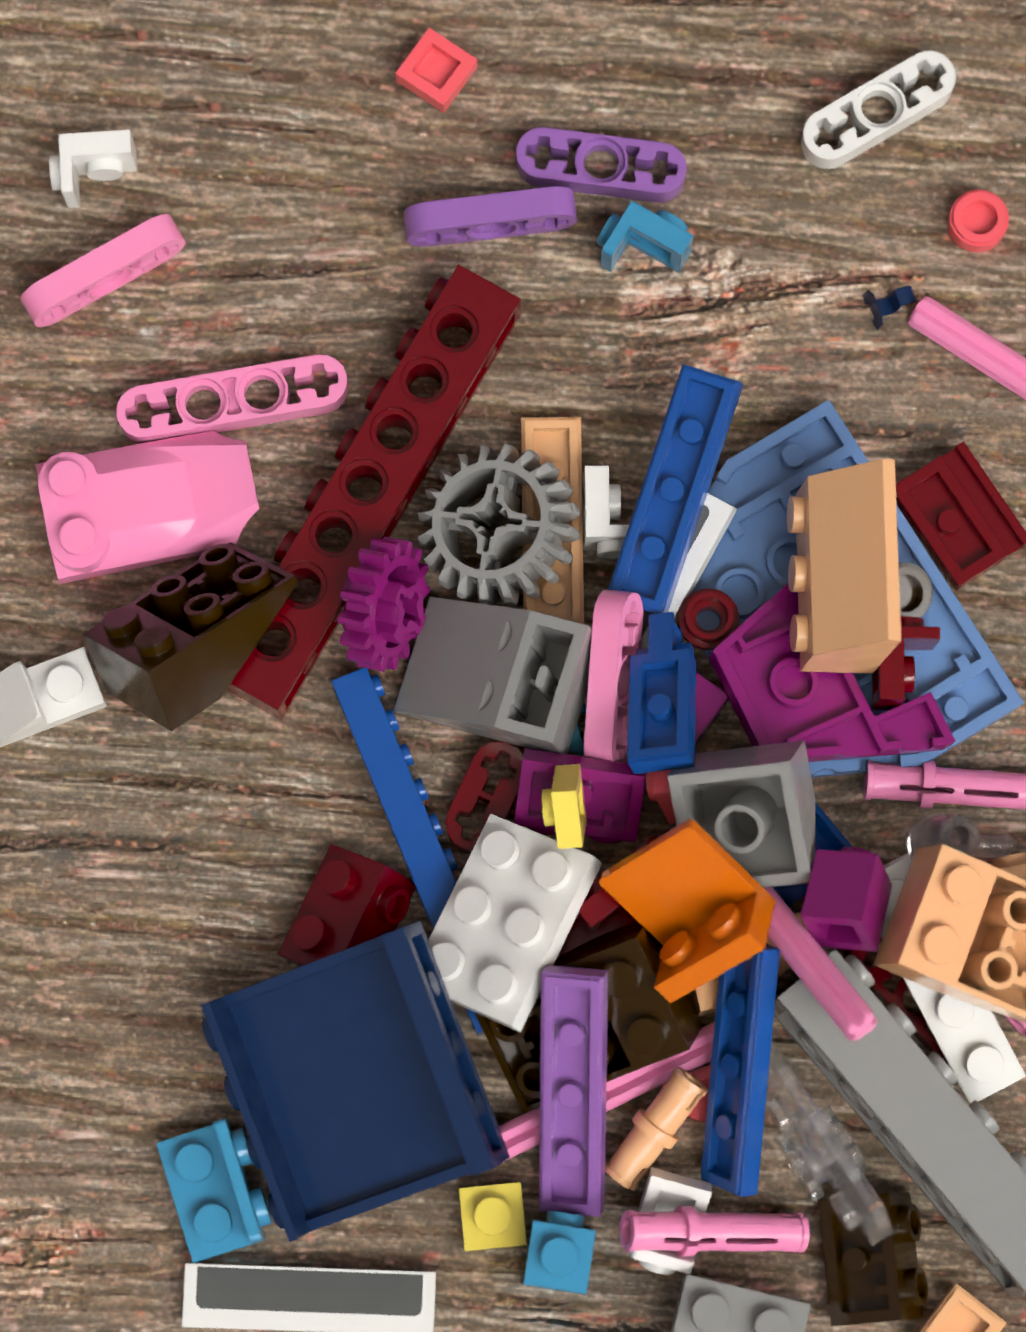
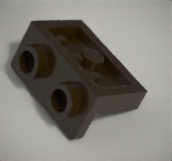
[818,1192,928,1326]

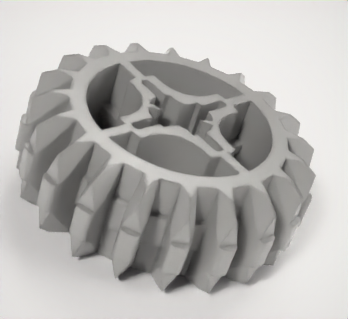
[417,444,580,607]

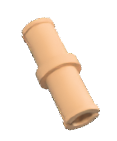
[605,1067,708,1191]

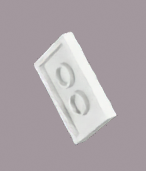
[428,814,602,1032]

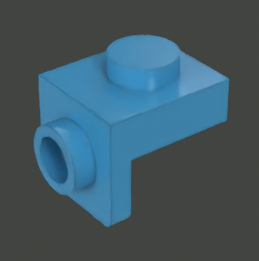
[596,201,694,273]

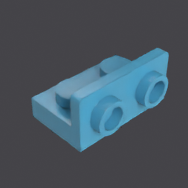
[156,1118,272,1264]

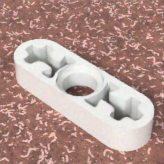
[801,51,956,169]

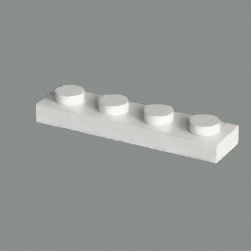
[881,853,1026,1104]

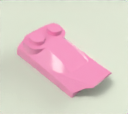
[36,430,259,584]

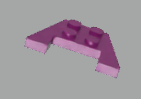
[709,583,955,762]

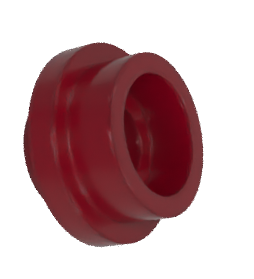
[678,588,739,650]

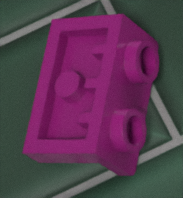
[514,748,646,844]

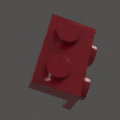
[278,844,415,966]

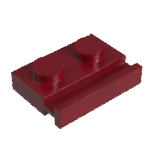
[896,441,1026,591]

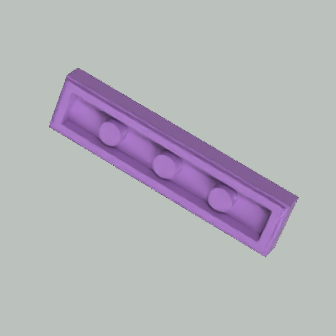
[539,965,608,1217]

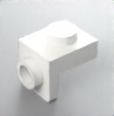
[630,1167,712,1275]

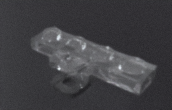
[766,1042,893,1246]

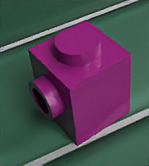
[801,847,892,951]

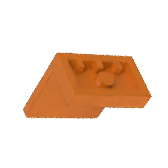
[599,819,776,1003]

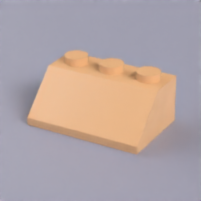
[786,459,901,673]

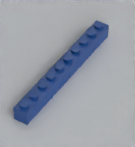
[331,668,485,1037]

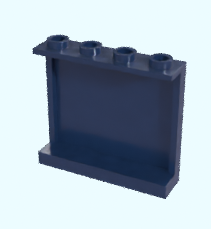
[201,921,510,1242]

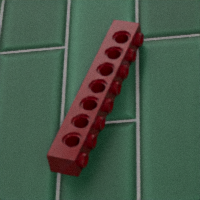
[227,264,521,721]

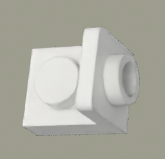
[49,129,137,208]
[582,466,629,559]

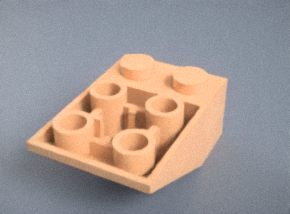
[873,844,1026,1023]

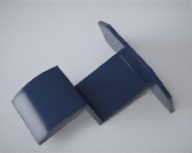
[862,285,917,331]

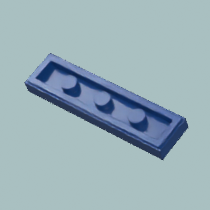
[608,364,744,614]
[701,944,780,1197]

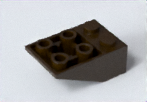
[83,543,298,731]
[475,921,703,1114]

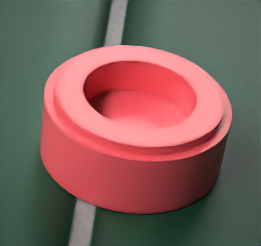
[947,190,1009,253]

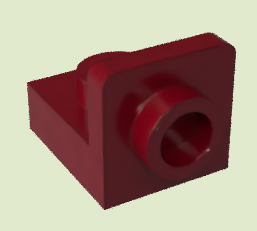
[872,617,940,710]

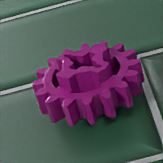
[337,536,430,672]

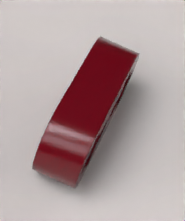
[445,741,523,854]

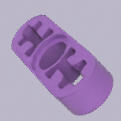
[516,127,687,203]
[403,186,577,247]

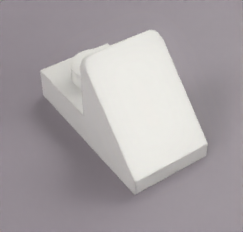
[0,647,107,747]

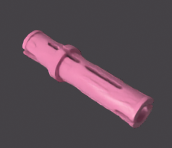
[863,760,1026,810]
[619,1206,810,1257]

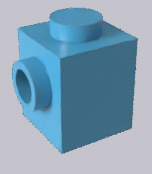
[523,1211,596,1295]

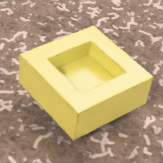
[542,764,587,849]
[459,1182,527,1252]

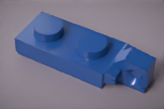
[627,612,696,774]

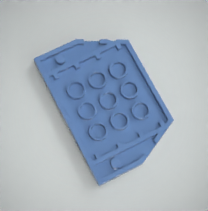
[691,400,1024,778]

